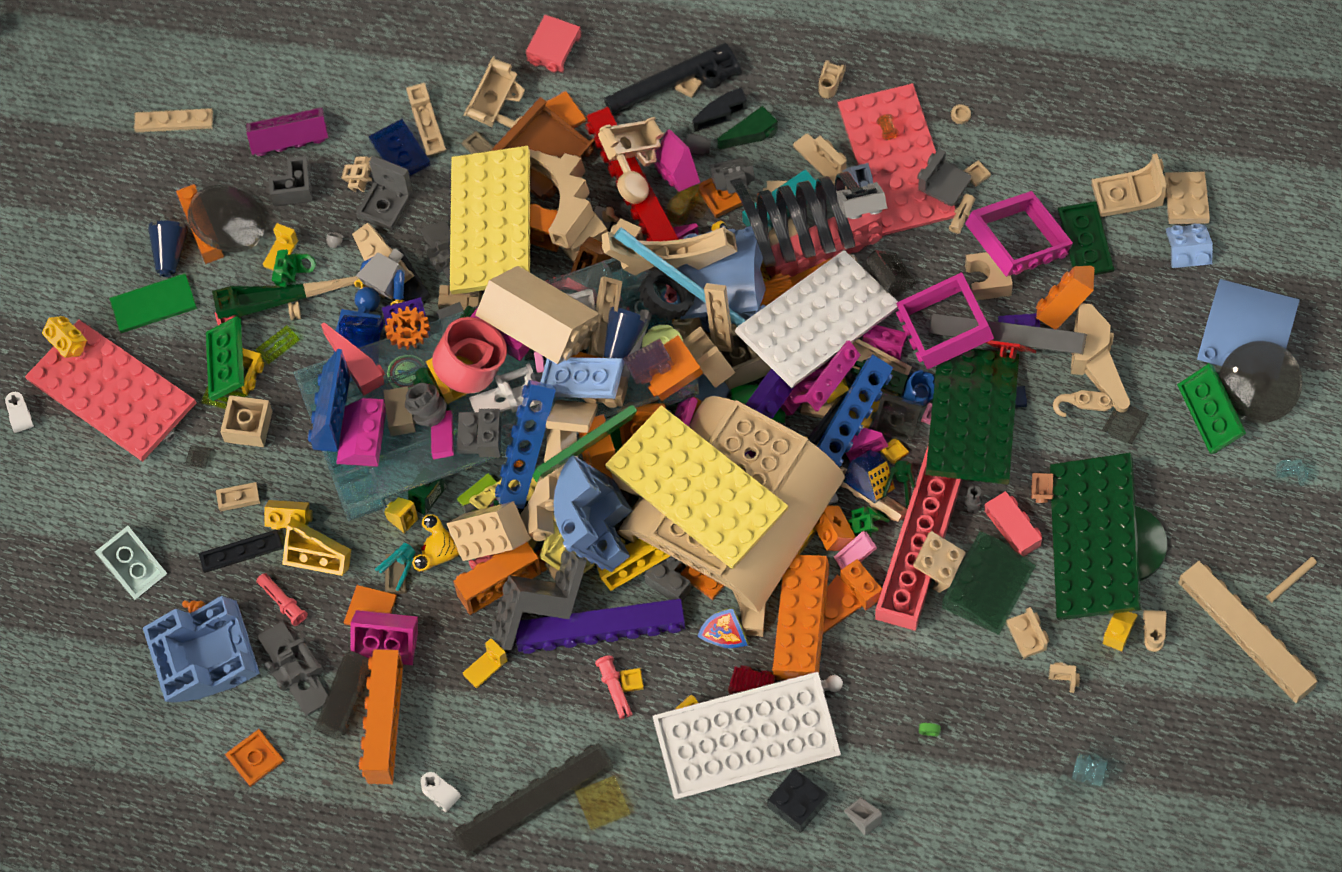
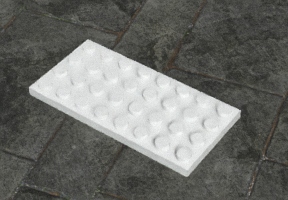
[735,250,898,388]
[652,672,841,799]

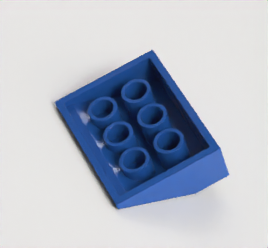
[308,349,351,452]

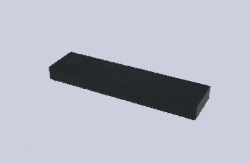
[198,529,284,573]

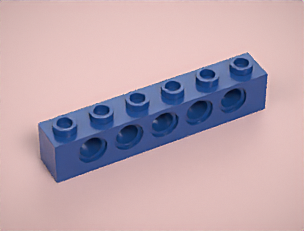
[817,355,894,468]
[495,380,556,509]

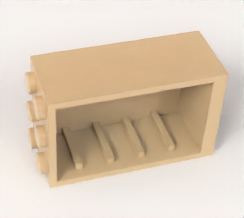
[475,266,599,364]

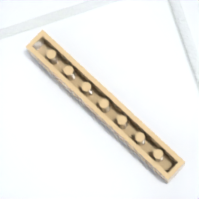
[1179,561,1317,703]

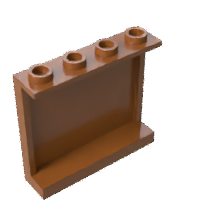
[491,97,595,201]

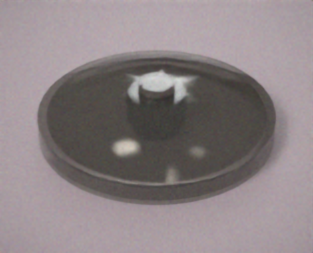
[187,185,266,252]
[1219,341,1303,423]

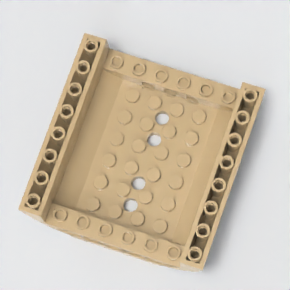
[617,396,845,613]

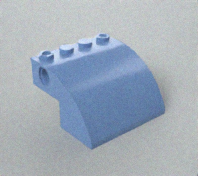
[677,226,766,319]
[1197,279,1300,381]
[553,455,632,572]
[143,596,260,702]

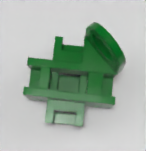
[271,249,316,288]
[847,506,890,539]

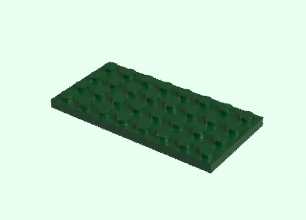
[925,348,1019,485]
[1050,453,1141,620]

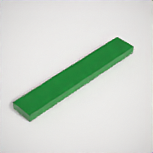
[532,405,637,483]

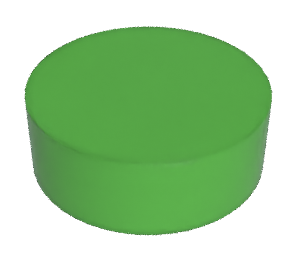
[919,723,941,736]

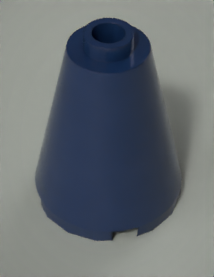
[148,221,188,277]
[603,307,650,362]

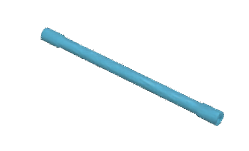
[614,227,746,327]

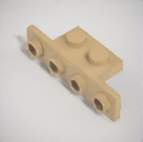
[793,134,847,189]

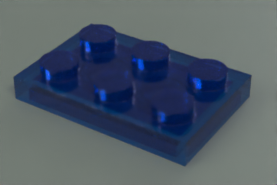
[368,119,431,177]

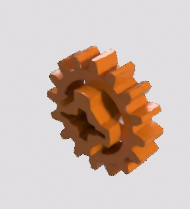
[385,306,430,350]

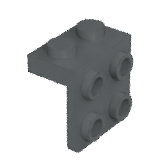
[917,148,971,206]

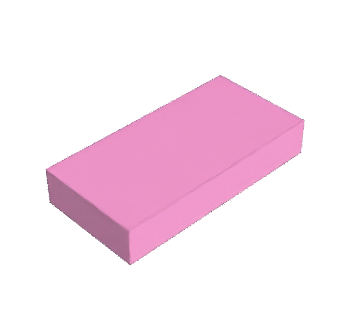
[834,531,877,569]

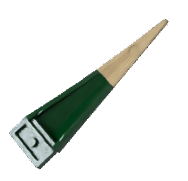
[212,276,360,319]

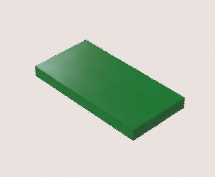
[109,273,197,333]
[206,316,244,401]
[1177,363,1246,454]

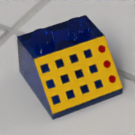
[843,450,895,504]

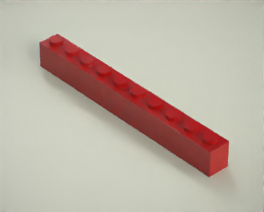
[585,107,679,241]

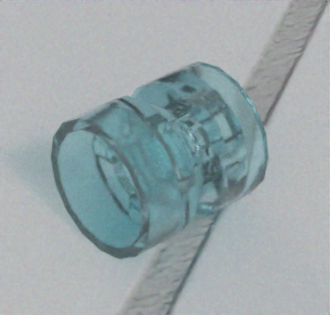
[1072,753,1108,787]

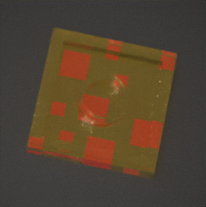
[575,775,631,831]

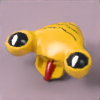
[412,514,459,572]

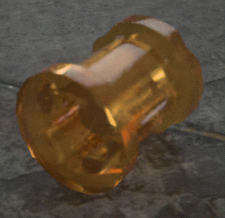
[877,114,899,140]

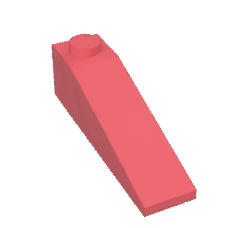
[321,323,385,396]

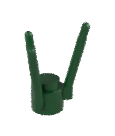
[412,367,451,411]
[883,460,915,509]

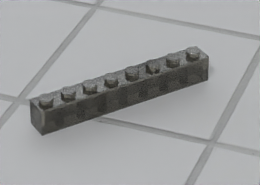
[453,743,614,859]

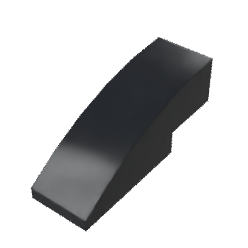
[692,87,747,132]

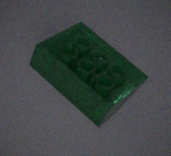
[942,531,1036,635]

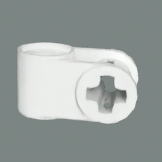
[5,392,34,433]
[421,772,461,812]

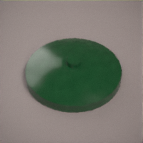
[1135,506,1167,581]

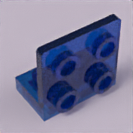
[339,315,384,365]

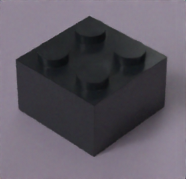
[767,768,828,833]

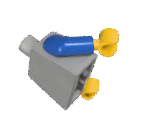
[354,249,405,305]

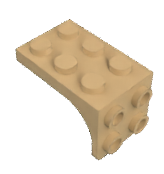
[1091,153,1169,217]

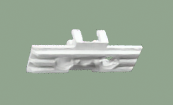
[469,363,543,412]

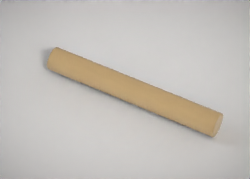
[1266,557,1317,602]

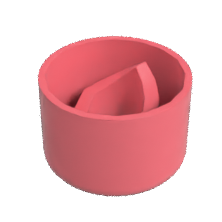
[432,317,507,393]

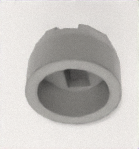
[326,232,343,248]

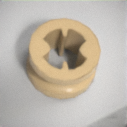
[288,302,301,320]

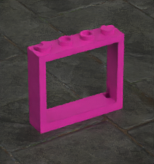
[965,191,1073,277]
[896,272,994,370]

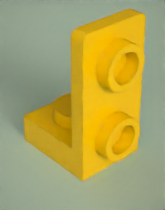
[263,223,298,270]
[241,348,264,396]
[463,638,507,688]

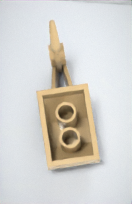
[1053,303,1130,417]

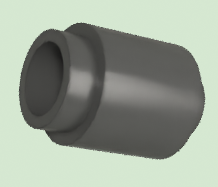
[683,134,711,156]

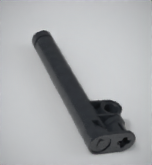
[604,42,742,115]

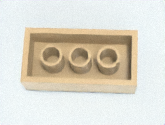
[446,501,531,561]

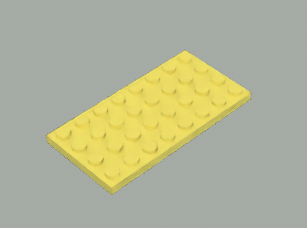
[450,146,530,295]
[605,405,788,570]

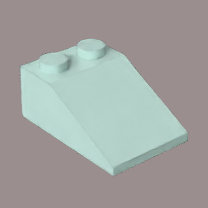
[95,526,167,600]

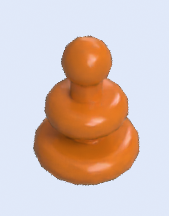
[182,600,205,613]

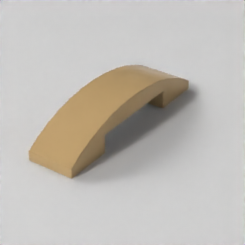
[406,83,446,157]

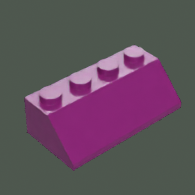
[246,107,328,156]

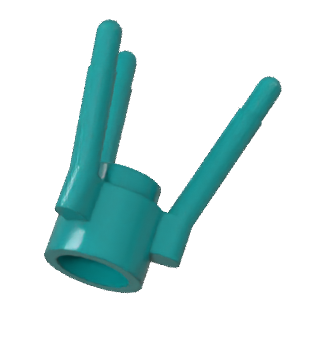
[375,543,416,591]

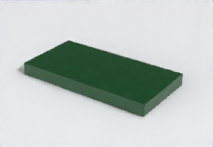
[1057,201,1114,275]

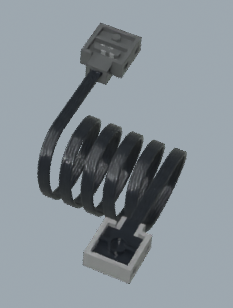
[709,156,887,268]

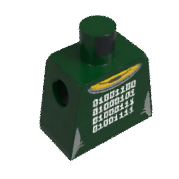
[408,468,447,516]

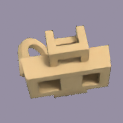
[342,157,372,192]

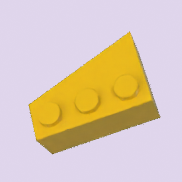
[282,519,351,576]

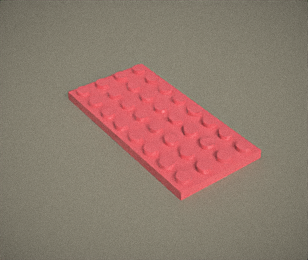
[838,84,956,236]
[25,320,196,462]

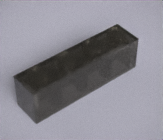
[313,650,371,739]

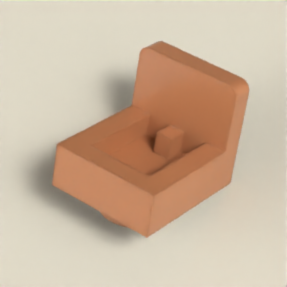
[1031,473,1053,503]

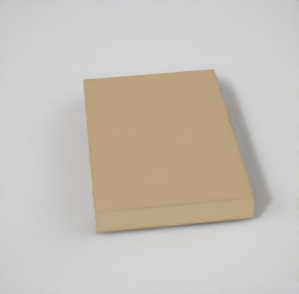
[546,399,598,433]

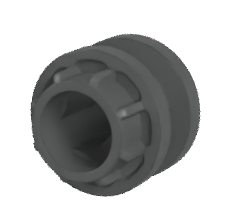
[405,383,447,427]

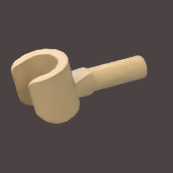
[602,207,620,223]

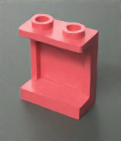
[526,15,581,72]

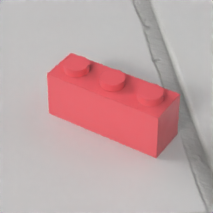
[984,491,1042,559]

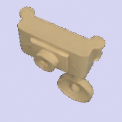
[464,56,525,128]
[598,117,664,204]

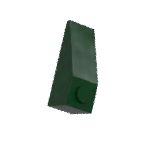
[717,106,778,150]

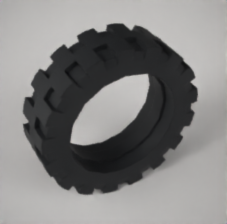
[639,268,695,321]

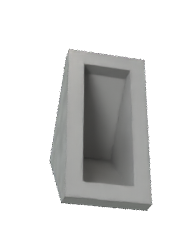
[844,798,882,836]

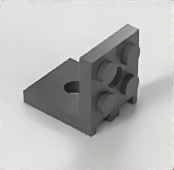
[356,156,413,231]

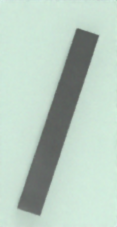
[929,314,1087,355]

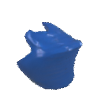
[900,370,935,409]

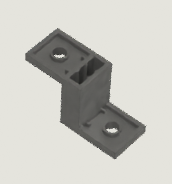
[492,549,587,650]

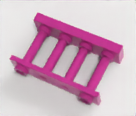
[781,340,861,416]

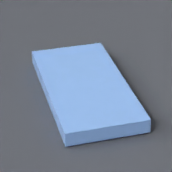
[541,357,625,399]

